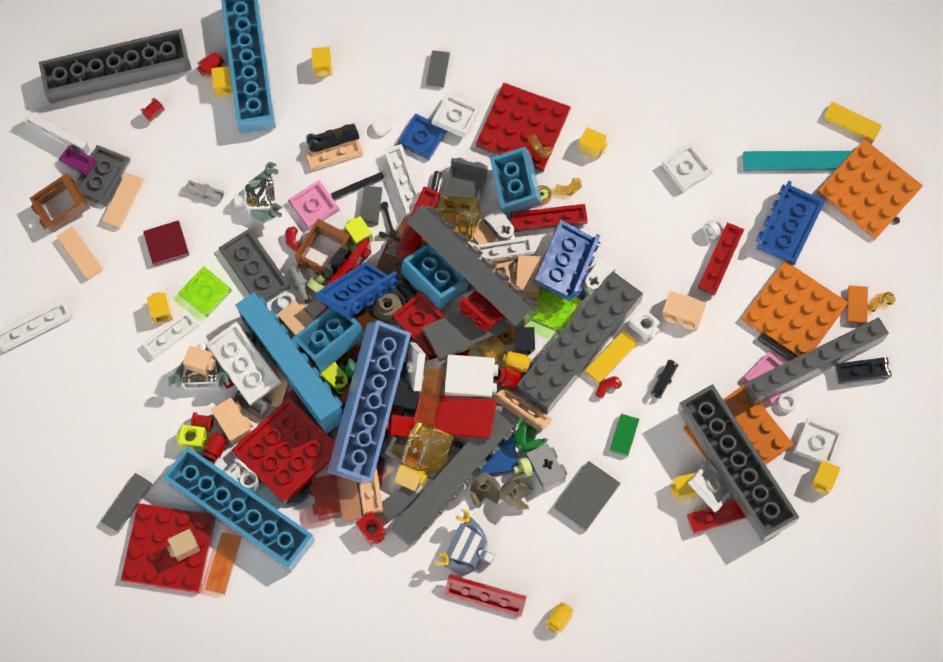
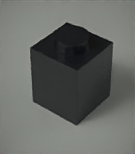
[515,327,535,355]
[392,385,420,414]

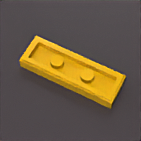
[823,102,882,143]
[585,330,638,384]

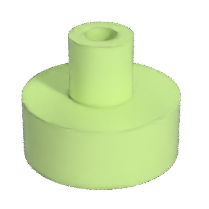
[307,274,326,292]
[513,457,533,477]

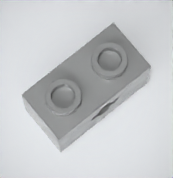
[526,443,567,492]

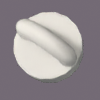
[703,218,722,240]

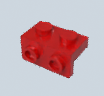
[459,290,504,332]

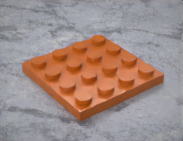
[817,139,923,240]
[741,261,848,357]
[683,384,794,465]

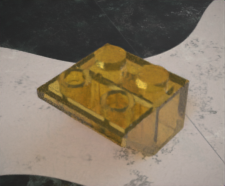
[437,196,481,241]
[400,421,454,471]

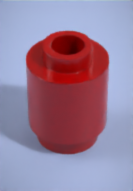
[197,51,224,77]
[494,367,522,390]
[202,432,228,463]

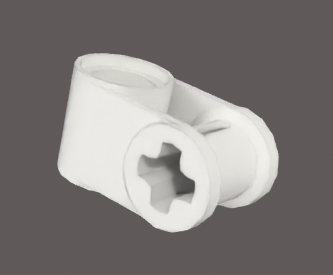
[483,208,515,241]
[584,259,616,296]
[223,458,260,493]

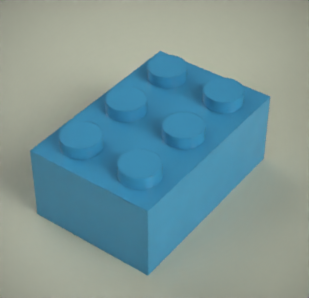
[490,147,543,216]
[401,243,469,310]
[293,308,365,372]

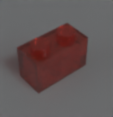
[309,474,342,521]

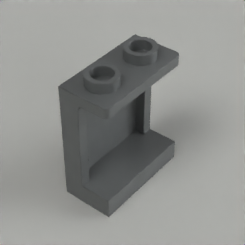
[440,158,488,213]

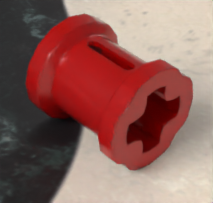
[140,97,165,122]
[191,412,214,432]

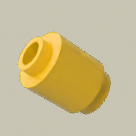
[502,351,531,374]
[545,602,574,633]

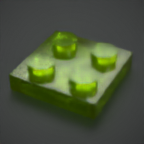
[178,266,232,318]
[531,288,579,333]

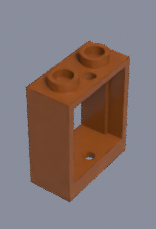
[29,173,90,233]
[295,219,352,276]

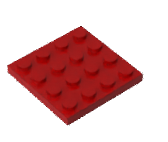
[475,82,571,171]
[231,398,335,504]
[121,503,216,594]

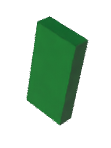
[609,413,640,456]

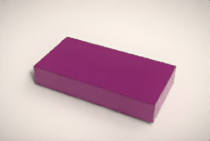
[58,145,97,177]

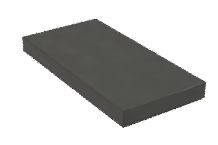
[218,228,291,303]
[422,301,508,362]

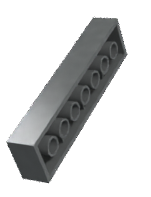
[39,29,192,103]
[407,205,539,327]
[517,271,643,415]
[677,384,799,542]

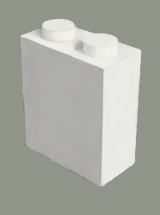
[445,355,498,400]

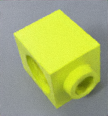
[344,216,373,248]
[176,425,208,452]

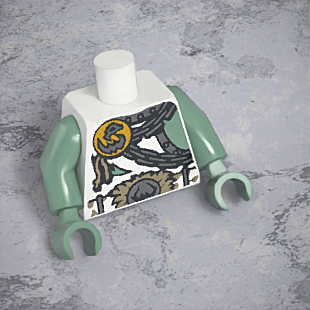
[234,162,283,222]
[168,344,229,389]

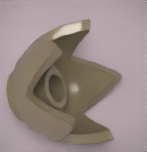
[372,293,404,325]
[466,473,501,507]
[501,474,534,510]

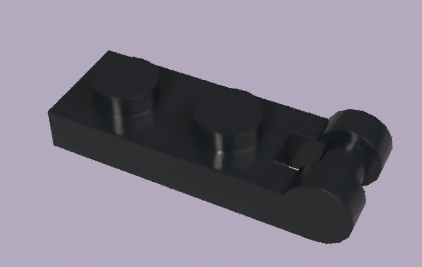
[306,123,360,152]
[835,357,892,384]

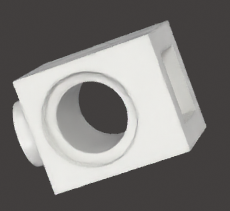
[629,308,660,342]

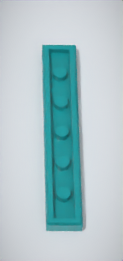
[743,151,853,171]

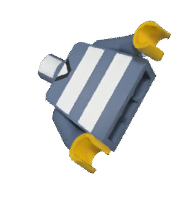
[434,509,495,573]

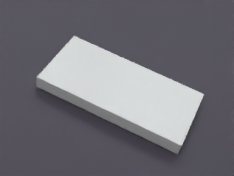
[205,322,282,406]

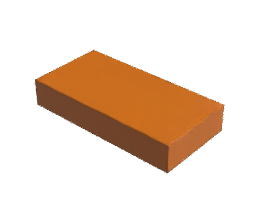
[847,285,868,324]

